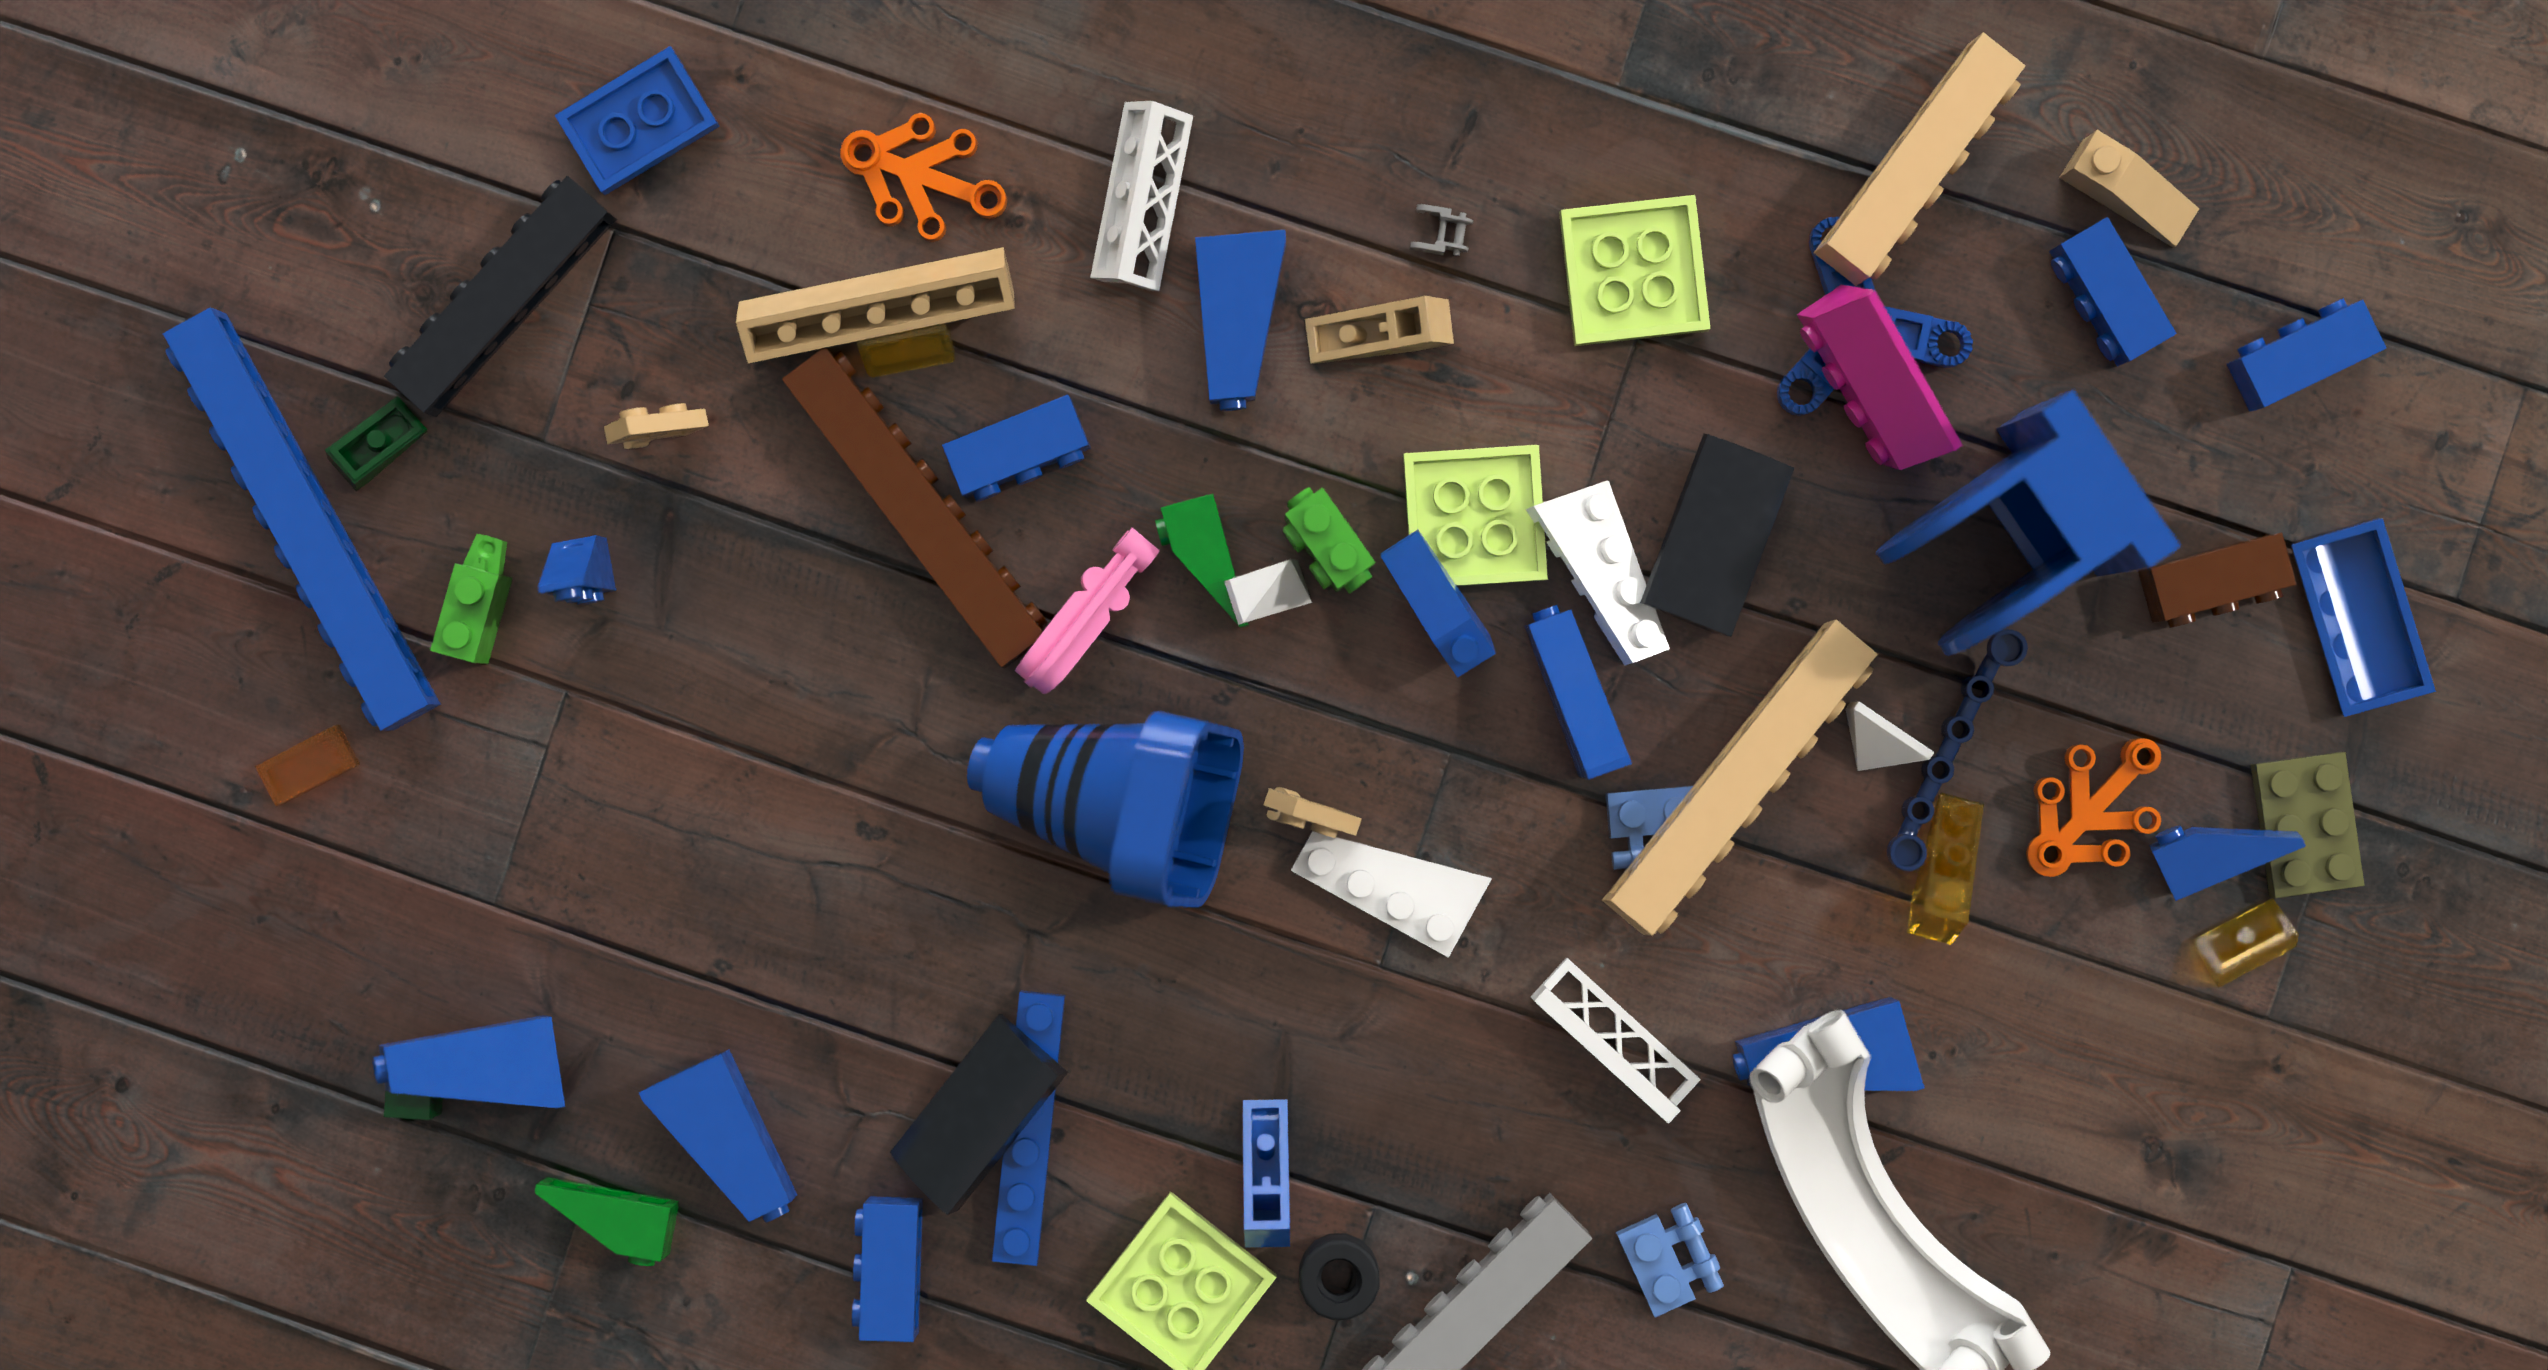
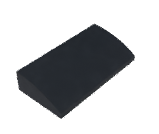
[1640,434,1794,637]
[890,1014,1068,1215]

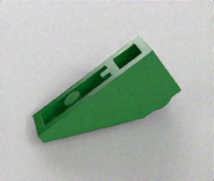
[1155,493,1249,628]
[534,1177,679,1266]

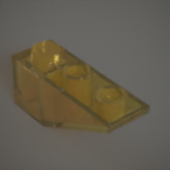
[1907,793,1984,945]

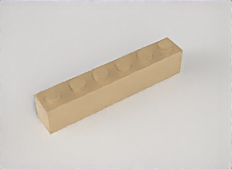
[1814,32,2026,286]
[736,247,1015,363]

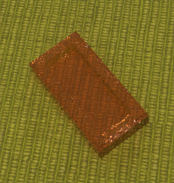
[255,725,360,806]

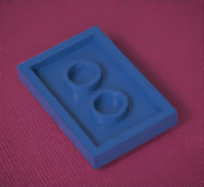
[555,46,720,195]

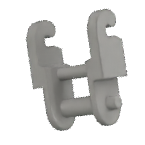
[1410,204,1473,256]

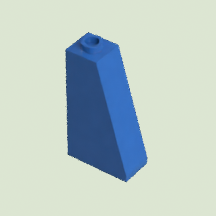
[1195,230,1286,411]
[1525,605,1632,780]
[1732,997,1925,1091]
[373,1015,565,1108]
[639,1049,797,1223]

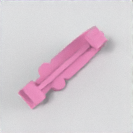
[1015,528,1160,694]

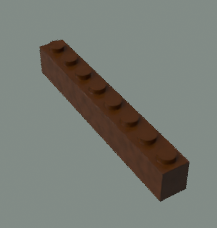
[782,347,1048,668]

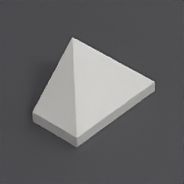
[1225,559,1312,625]
[1845,701,1934,771]

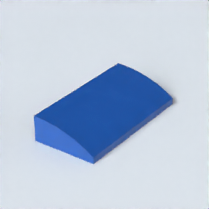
[2291,518,2436,717]

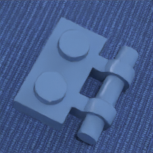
[1605,786,1693,870]
[1616,1203,1724,1317]

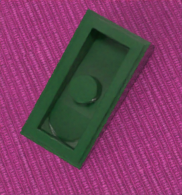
[325,396,427,491]

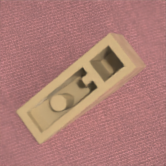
[2059,130,2199,248]
[1305,296,1454,364]

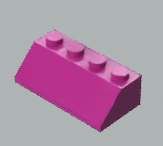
[1797,284,1963,470]

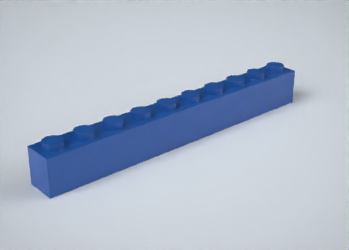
[162,307,441,731]

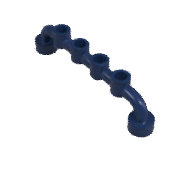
[1887,630,2028,871]

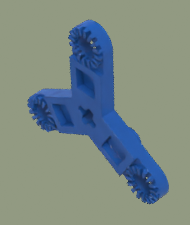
[1777,216,1973,416]

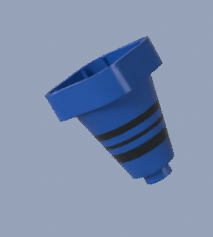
[967,711,1244,907]

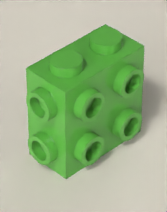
[1283,487,1376,594]

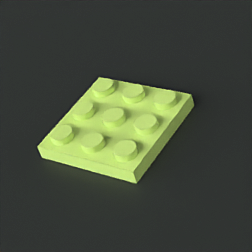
[1559,195,1710,346]
[1403,445,1548,586]
[1086,1191,1277,1370]

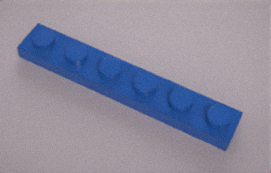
[992,990,1065,1266]

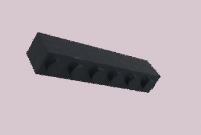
[384,176,617,417]

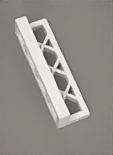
[1090,101,1193,291]
[1531,957,1701,1124]

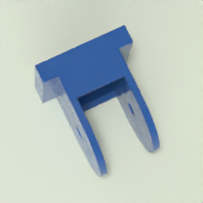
[1875,390,2181,656]

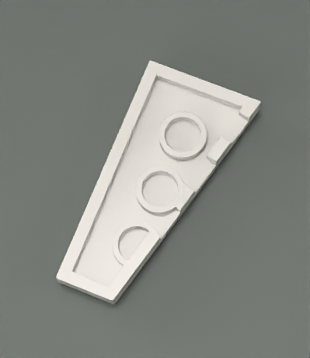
[1526,480,1670,666]
[1291,831,1492,958]

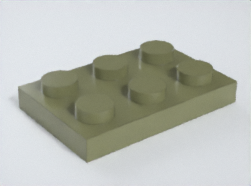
[2251,752,2365,898]

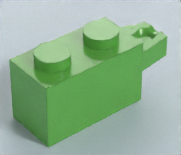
[430,534,512,664]

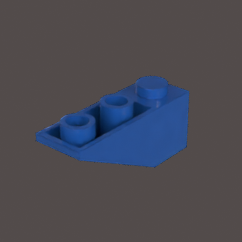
[538,535,616,605]

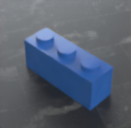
[2049,217,2177,366]
[2227,298,2386,412]
[942,394,1091,502]
[852,1196,923,1342]

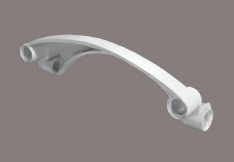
[1750,1010,2050,1370]

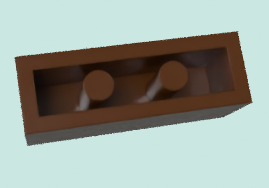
[2138,532,2297,628]

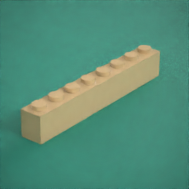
[1602,619,1878,936]

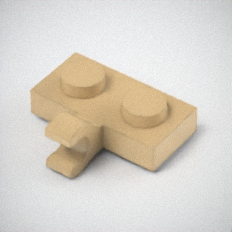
[604,403,709,449]
[1263,787,1362,838]

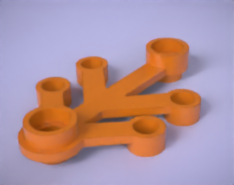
[840,113,1007,242]
[2026,738,2161,877]

